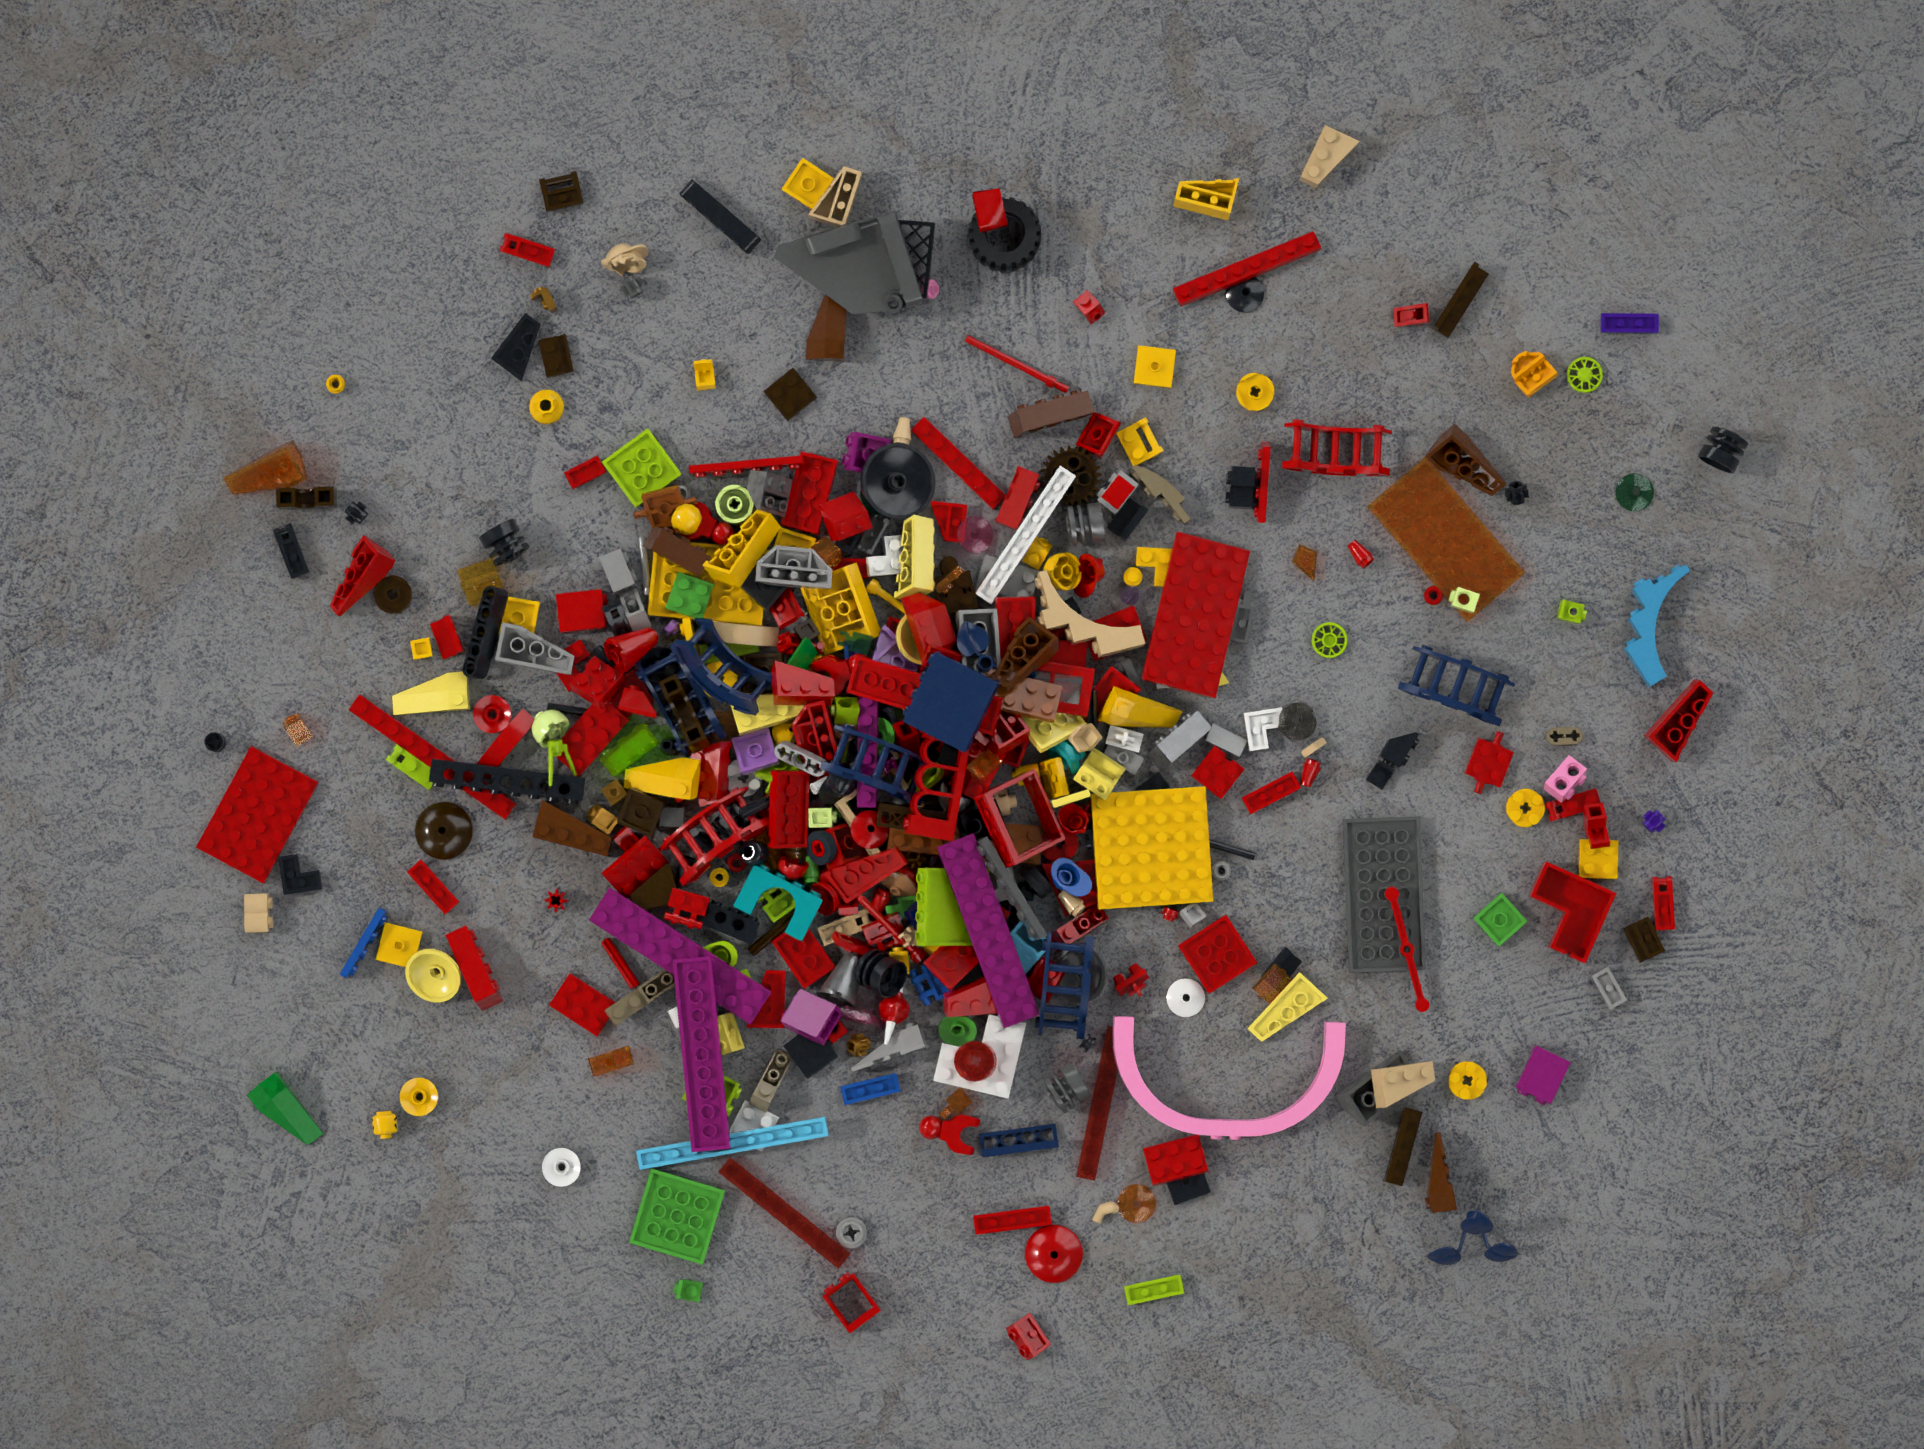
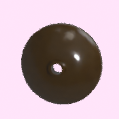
[415,802,473,860]

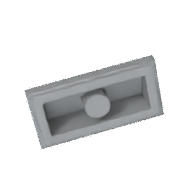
[1205,724,1247,758]

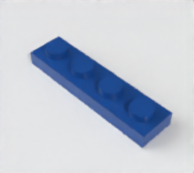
[340,908,388,978]

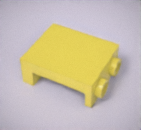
[1073,748,1126,800]

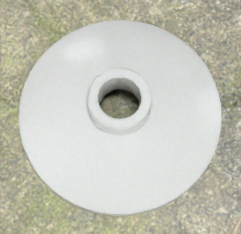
[1166,979,1205,1017]
[542,1148,581,1187]

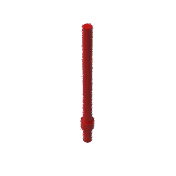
[965,335,1070,393]

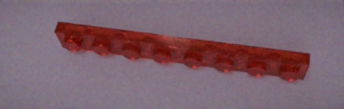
[1076,1025,1118,1181]
[718,1157,851,1269]

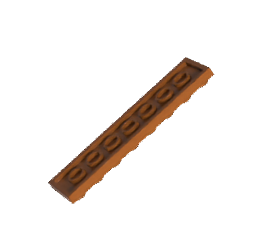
[887,813,1043,865]

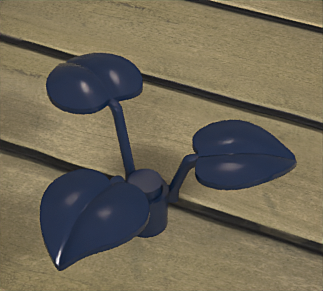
[957,621,1036,679]
[1427,1209,1519,1265]

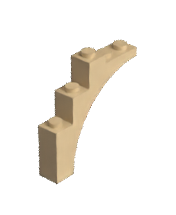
[1035,570,1145,658]

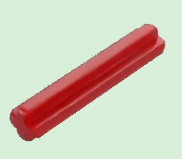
[601,938,639,989]

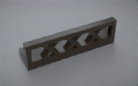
[1432,261,1489,339]
[876,801,947,830]
[1383,1107,1423,1186]

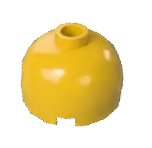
[1043,552,1081,591]

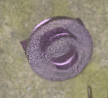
[1120,585,1139,605]

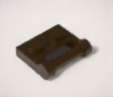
[539,171,584,212]

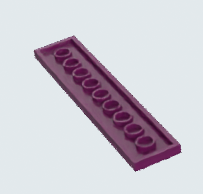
[937,833,1040,1028]
[589,887,772,1025]
[673,956,731,1152]

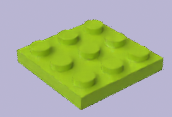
[602,428,682,508]

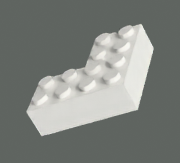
[933,1014,1026,1099]

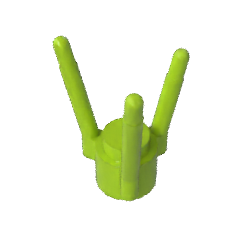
[547,739,577,786]

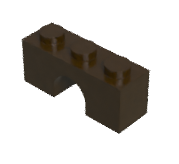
[276,486,337,510]

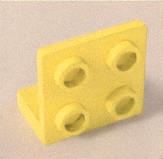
[718,1012,745,1055]

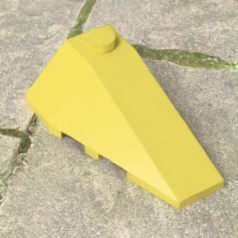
[392,672,470,715]

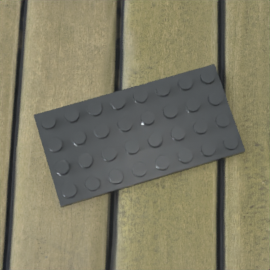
[1342,816,1426,973]

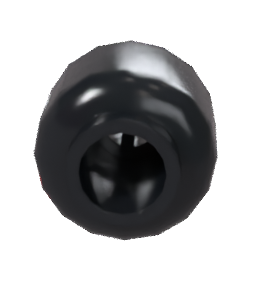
[740,840,768,866]

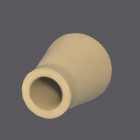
[892,417,911,445]
[1058,890,1086,917]

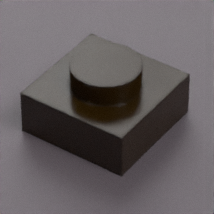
[793,618,820,642]

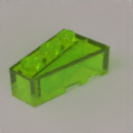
[600,723,660,778]

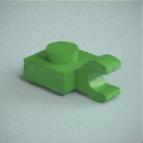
[885,895,917,918]

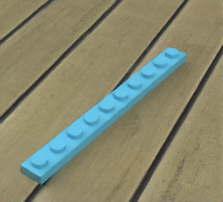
[636,1116,829,1170]

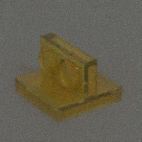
[457,558,504,606]

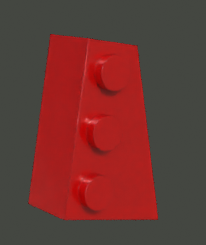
[996,466,1041,531]
[989,711,1031,758]
[943,977,997,1017]

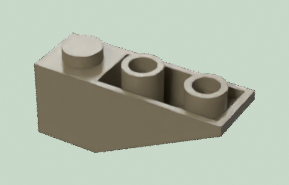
[749,1049,793,1113]

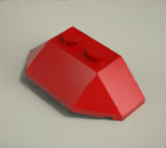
[901,592,957,662]
[792,699,842,776]

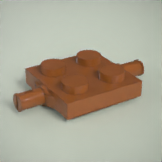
[633,485,698,528]

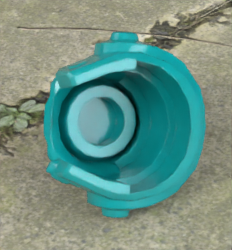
[1047,739,1086,774]

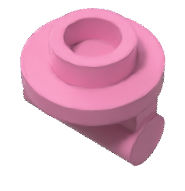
[921,279,939,299]

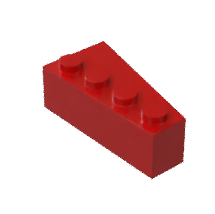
[1644,679,1714,763]

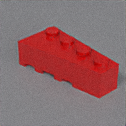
[445,925,503,1011]

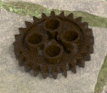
[1040,445,1102,507]

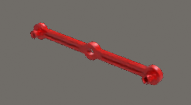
[1385,886,1430,1012]

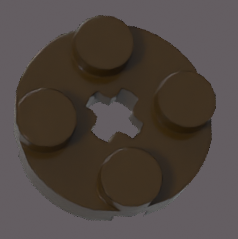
[373,575,413,614]

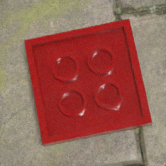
[1178,915,1257,994]

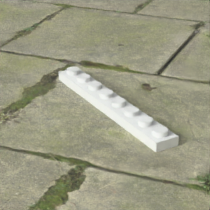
[975,466,1076,604]

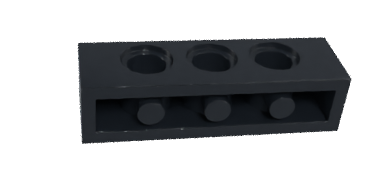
[680,892,761,945]

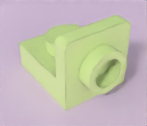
[808,807,837,828]

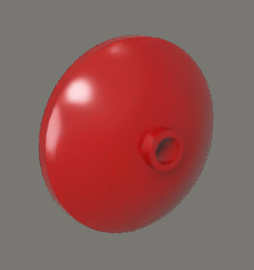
[1025,1225,1083,1283]

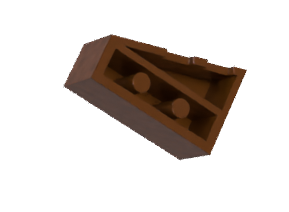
[643,526,711,576]

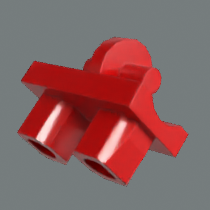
[1113,963,1149,997]

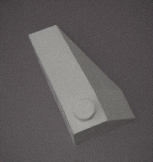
[494,622,574,675]

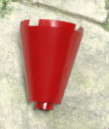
[603,627,659,674]

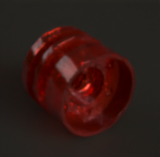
[954,1041,997,1082]

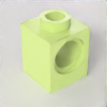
[1448,587,1480,614]

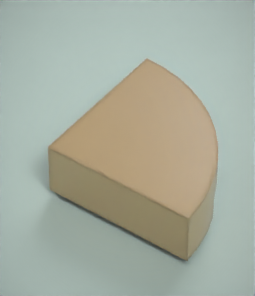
[1301,738,1327,758]

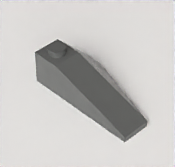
[1335,1050,1410,1126]

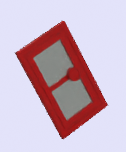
[1034,661,1095,717]

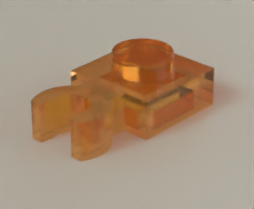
[934,565,963,594]

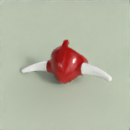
[878,987,910,1045]

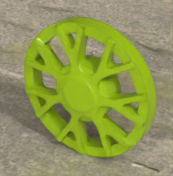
[1567,357,1603,393]
[1311,622,1347,658]

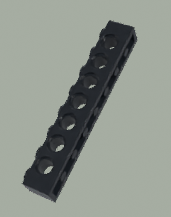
[429,759,585,804]

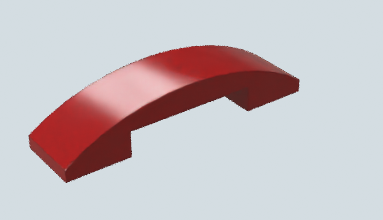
[477,709,535,780]

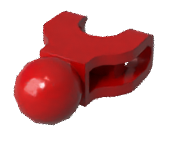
[673,502,735,546]
[809,653,868,695]
[919,1114,981,1155]

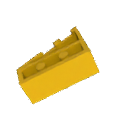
[1173,178,1239,221]

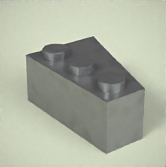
[1146,711,1212,772]

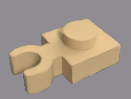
[898,923,917,947]

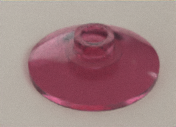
[958,515,993,554]

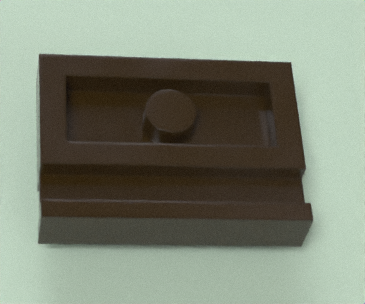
[538,334,574,378]
[1622,916,1665,963]

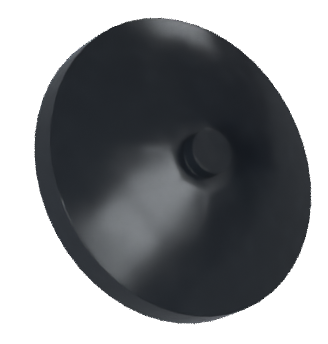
[860,443,936,520]

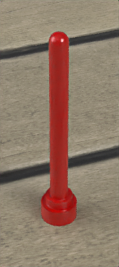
[857,895,926,964]

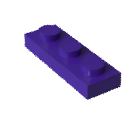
[1600,313,1659,334]

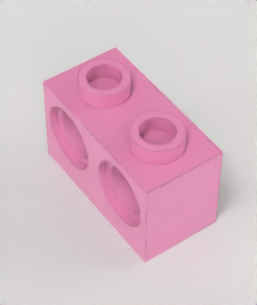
[1544,755,1587,803]

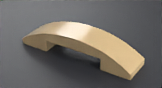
[701,621,779,646]

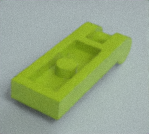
[385,744,433,790]

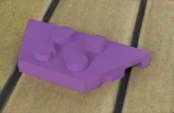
[872,625,921,673]

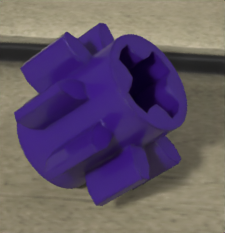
[1642,810,1666,833]

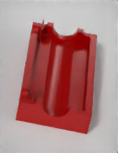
[781,451,839,535]
[995,596,1036,673]
[768,769,810,849]

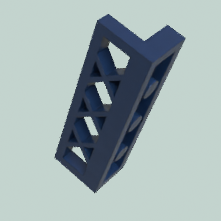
[979,1124,1059,1157]

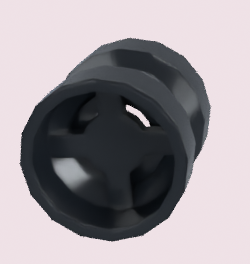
[204,732,226,752]

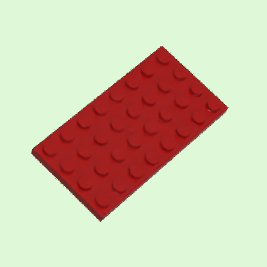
[1141,531,1250,699]

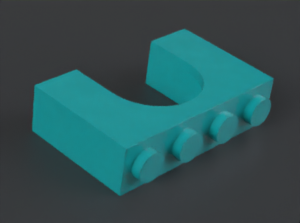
[733,864,823,941]

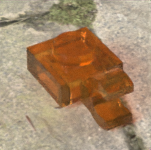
[939,1088,972,1119]

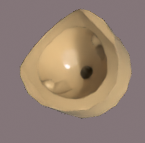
[993,789,1017,816]

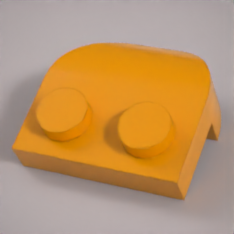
[1511,351,1558,398]

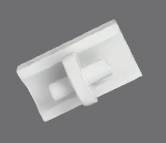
[1105,725,1144,753]

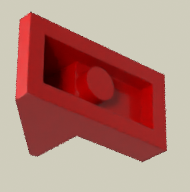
[1393,303,1429,328]

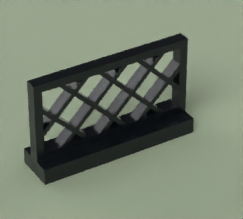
[898,220,936,299]

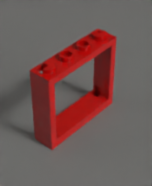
[973,769,1066,868]

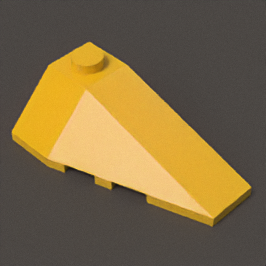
[1097,686,1182,728]
[624,757,701,800]

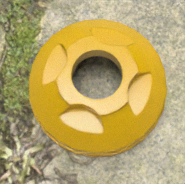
[529,390,564,424]

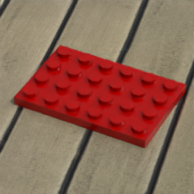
[196,746,319,884]

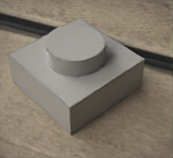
[1179,903,1207,928]

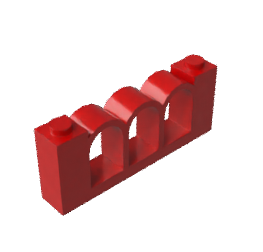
[903,730,970,841]

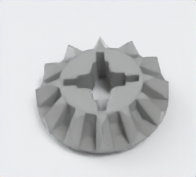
[836,1217,867,1248]

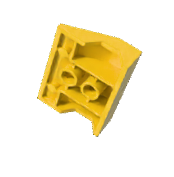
[800,562,881,655]

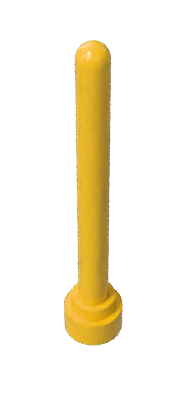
[866,578,906,614]

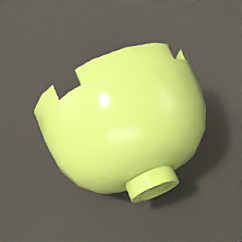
[532,710,570,748]

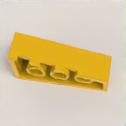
[702,509,781,587]

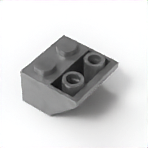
[747,470,793,517]

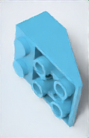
[1010,921,1046,974]

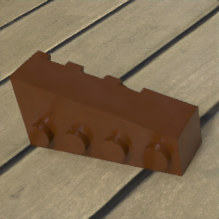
[1008,389,1094,438]
[532,800,613,857]

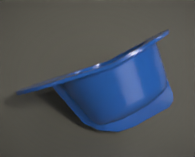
[1051,858,1092,897]

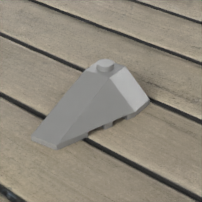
[851,1022,925,1072]

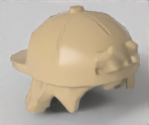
[601,243,648,276]

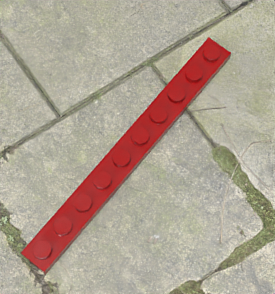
[349,694,517,820]

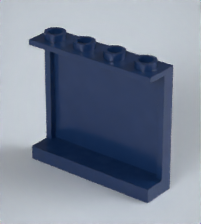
[903,651,1001,752]

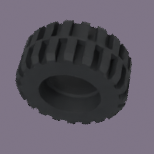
[969,197,1041,273]

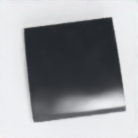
[783,1034,839,1079]

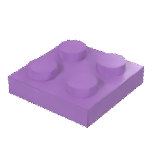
[732,728,779,775]

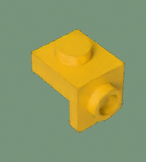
[693,359,716,391]
[1022,536,1052,570]

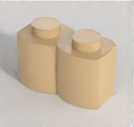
[244,894,273,933]

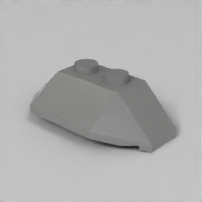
[755,545,832,589]

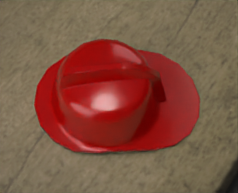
[1074,553,1105,598]

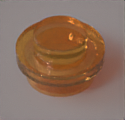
[785,848,805,859]

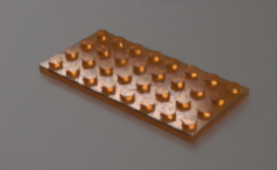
[1367,457,1525,623]

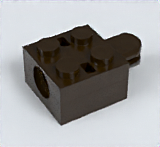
[933,556,978,616]

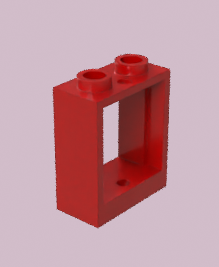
[822,1272,881,1334]

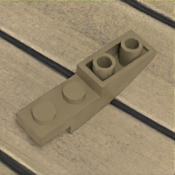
[1131,465,1191,525]
[605,969,675,1027]

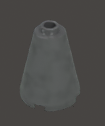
[819,952,860,1008]

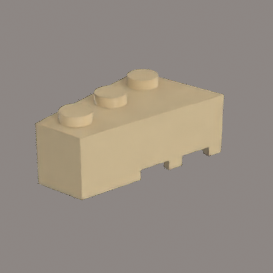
[1299,125,1360,188]

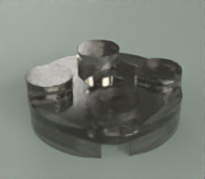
[1278,702,1317,741]

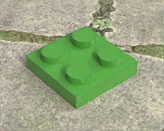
[666,572,714,618]
[1473,893,1527,947]

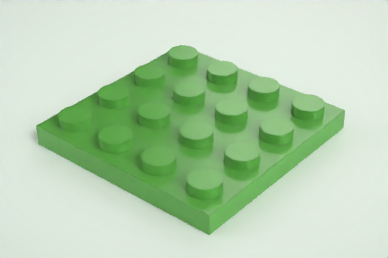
[629,1168,725,1265]

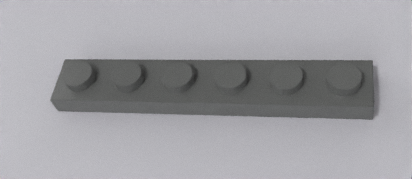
[976,836,1047,940]

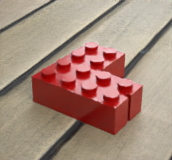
[1528,861,1617,964]

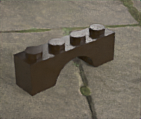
[659,674,711,754]

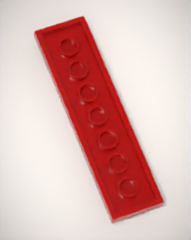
[847,655,1004,736]

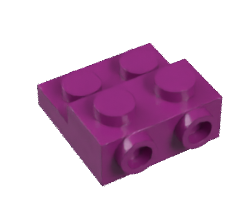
[842,432,891,473]

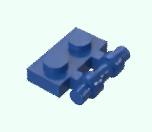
[909,965,952,1006]

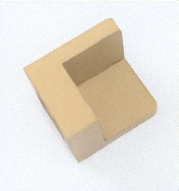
[1068,723,1103,752]

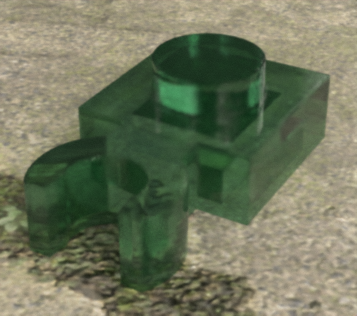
[837,631,873,655]

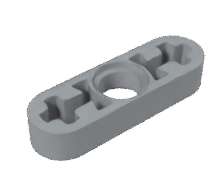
[774,741,827,777]

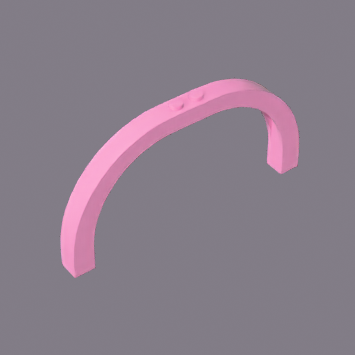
[1113,1016,1346,1140]

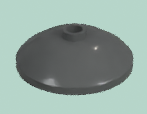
[1055,949,1107,1003]

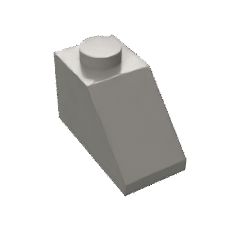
[619,588,652,631]

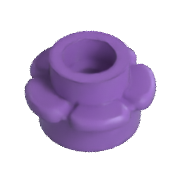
[664,619,680,636]

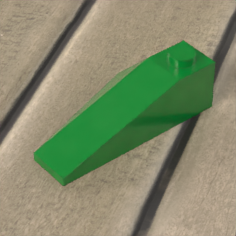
[247,1072,324,1145]

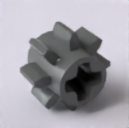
[620,275,644,299]

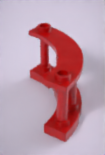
[1282,419,1392,477]
[658,786,769,886]

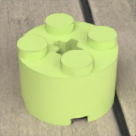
[715,485,755,525]

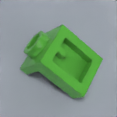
[673,1279,703,1302]

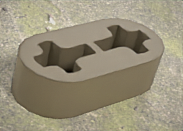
[1546,727,1583,745]

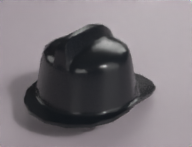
[819,763,857,805]

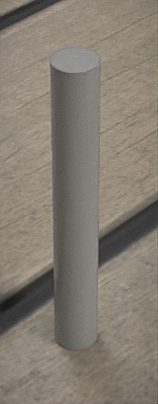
[638,537,651,595]

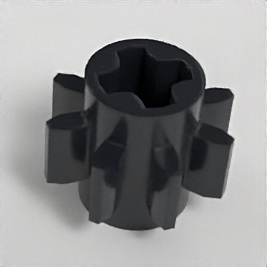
[1504,481,1529,505]
[344,501,368,524]

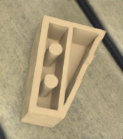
[808,166,862,227]
[1371,1061,1435,1108]

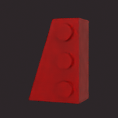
[771,660,835,706]
[688,741,732,807]

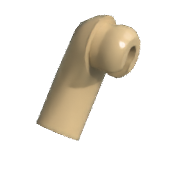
[1092,1201,1119,1224]

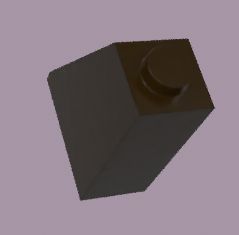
[629,863,678,911]

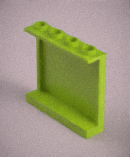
[915,868,989,946]

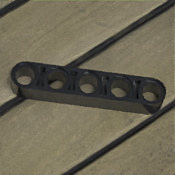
[679,179,761,254]
[462,586,508,679]

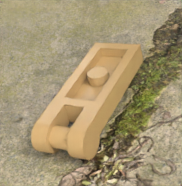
[817,909,873,946]

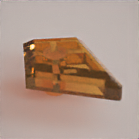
[1292,544,1317,581]

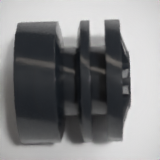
[1698,426,1748,474]
[479,519,530,567]
[855,948,907,998]

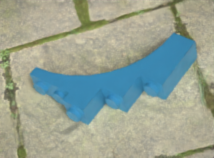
[1624,564,1690,687]

